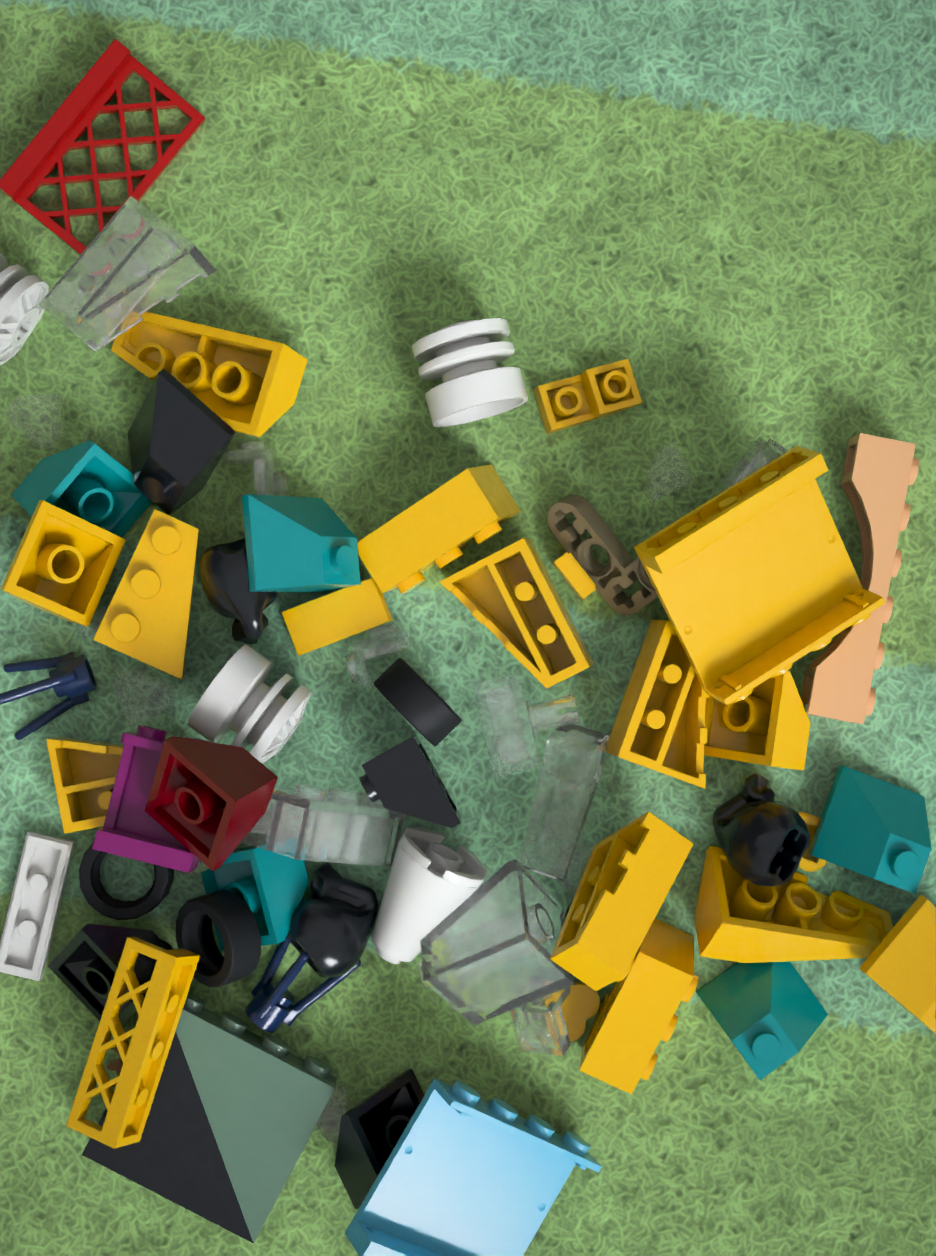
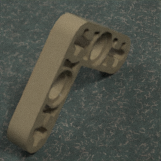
[547,494,658,616]

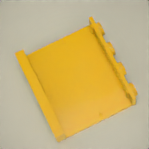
[634,446,886,706]

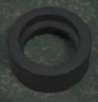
[374,658,462,746]
[79,842,174,920]
[176,890,261,988]

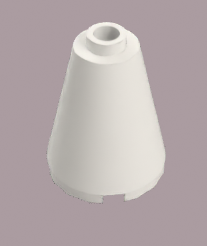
[372,826,487,964]

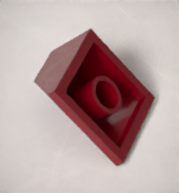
[144,736,278,871]

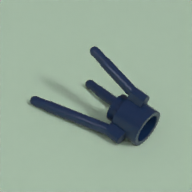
[0,652,97,740]
[245,937,361,1033]

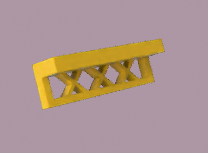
[66,937,200,1149]

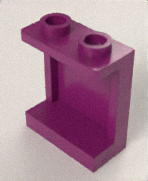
[92,725,209,873]

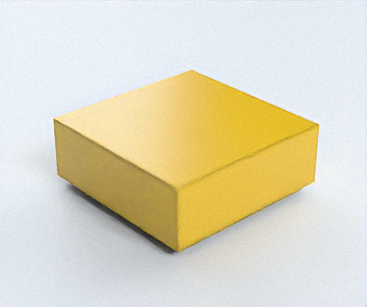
[552,552,596,601]

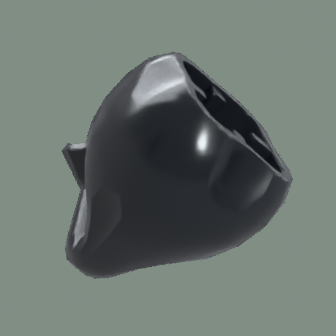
[200,538,278,644]
[712,773,810,887]
[287,862,378,978]

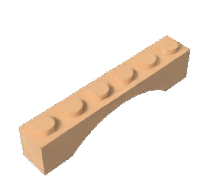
[801,433,919,724]

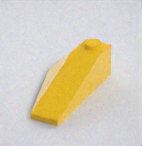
[111,307,308,438]
[694,846,893,963]

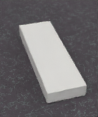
[0,831,76,981]

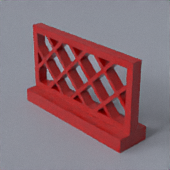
[0,39,205,262]

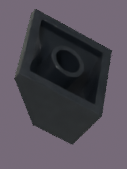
[127,369,236,516]
[359,735,461,828]
[48,924,174,1025]
[334,1069,424,1209]

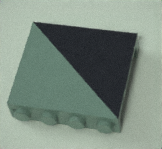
[82,991,337,1244]

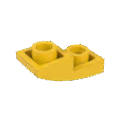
[533,359,642,434]
[281,578,393,656]

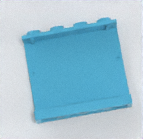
[345,1078,602,1256]

